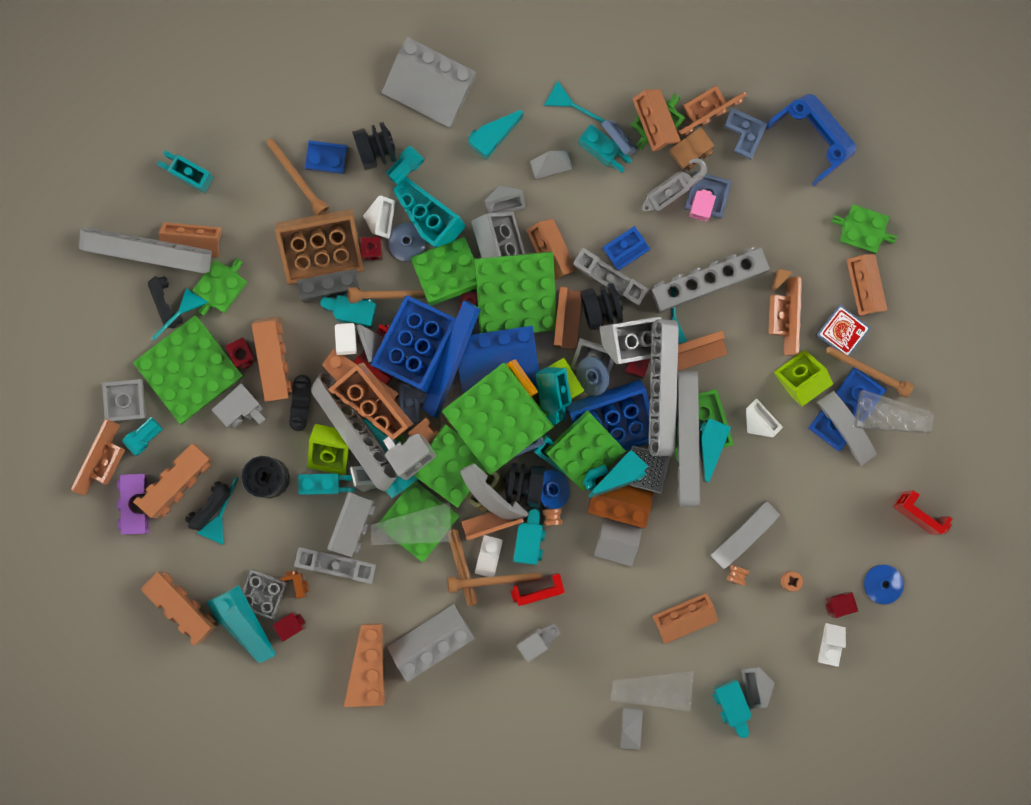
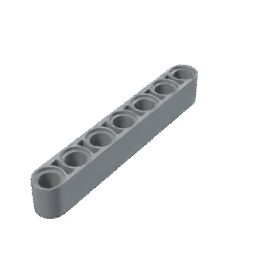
[79,227,212,273]
[649,319,679,456]
[677,371,700,507]
[310,372,398,491]

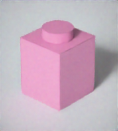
[688,190,716,222]

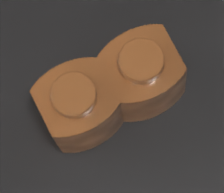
[669,127,715,171]

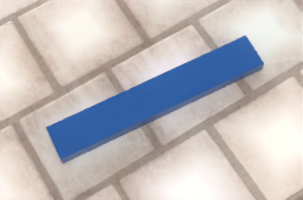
[422,300,481,418]

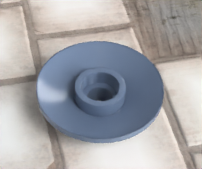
[387,223,426,261]
[576,357,609,396]

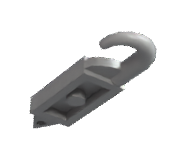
[641,158,707,211]

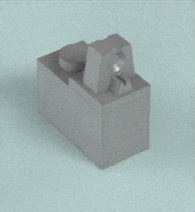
[211,383,267,428]
[383,433,437,481]
[516,623,561,662]

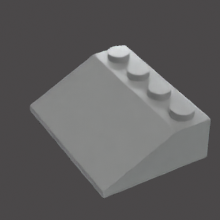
[382,37,476,128]

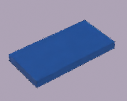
[808,367,886,452]

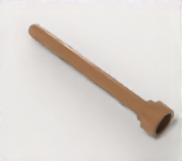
[267,139,329,215]
[348,287,426,303]
[826,347,914,398]
[447,572,542,593]

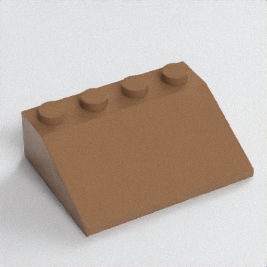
[275,209,364,285]

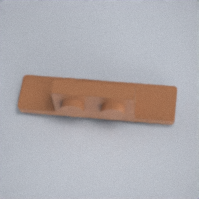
[677,85,747,137]
[769,276,802,356]
[71,419,125,496]

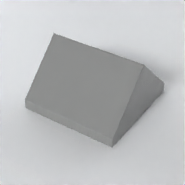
[570,338,614,374]
[594,518,642,566]

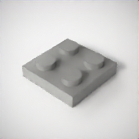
[102,379,146,422]

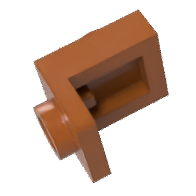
[281,570,309,598]

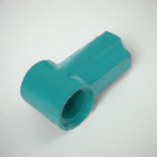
[386,145,425,185]
[122,417,163,456]

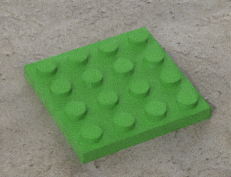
[475,252,557,333]
[133,315,244,425]
[442,362,554,475]

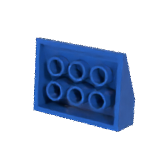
[371,295,456,394]
[458,326,539,394]
[567,380,650,451]

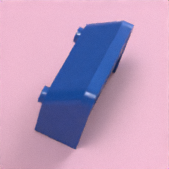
[766,94,856,186]

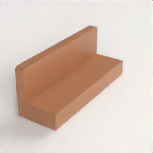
[633,89,681,151]
[526,219,577,281]
[159,222,222,258]
[847,254,888,316]
[553,287,581,349]
[677,331,727,371]
[461,512,524,541]
[652,593,718,644]

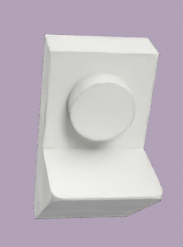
[335,323,357,355]
[475,535,503,577]
[818,623,846,667]

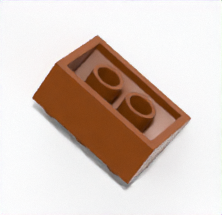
[587,476,653,529]

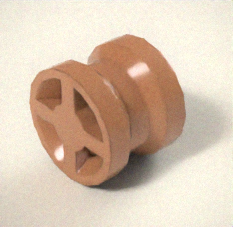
[542,509,562,526]
[726,565,750,586]
[781,571,803,591]

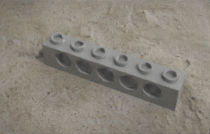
[651,247,770,313]

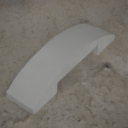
[572,248,649,306]
[817,390,877,466]
[460,463,528,521]
[710,501,780,569]
[294,547,376,584]

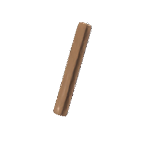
[447,529,477,606]

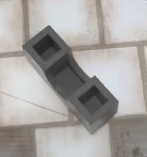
[297,269,360,303]

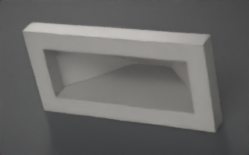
[530,151,572,180]
[485,185,526,213]
[356,324,384,364]
[741,667,775,709]
[620,708,643,750]

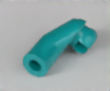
[583,465,608,491]

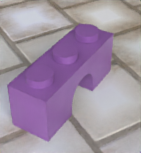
[117,474,149,535]

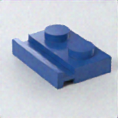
[305,140,348,174]
[602,226,650,271]

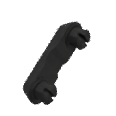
[148,276,183,329]
[289,375,311,431]
[185,481,230,531]

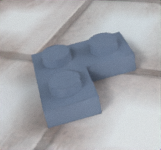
[724,108,767,160]
[399,384,427,423]

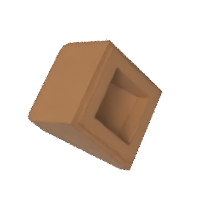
[771,269,793,291]

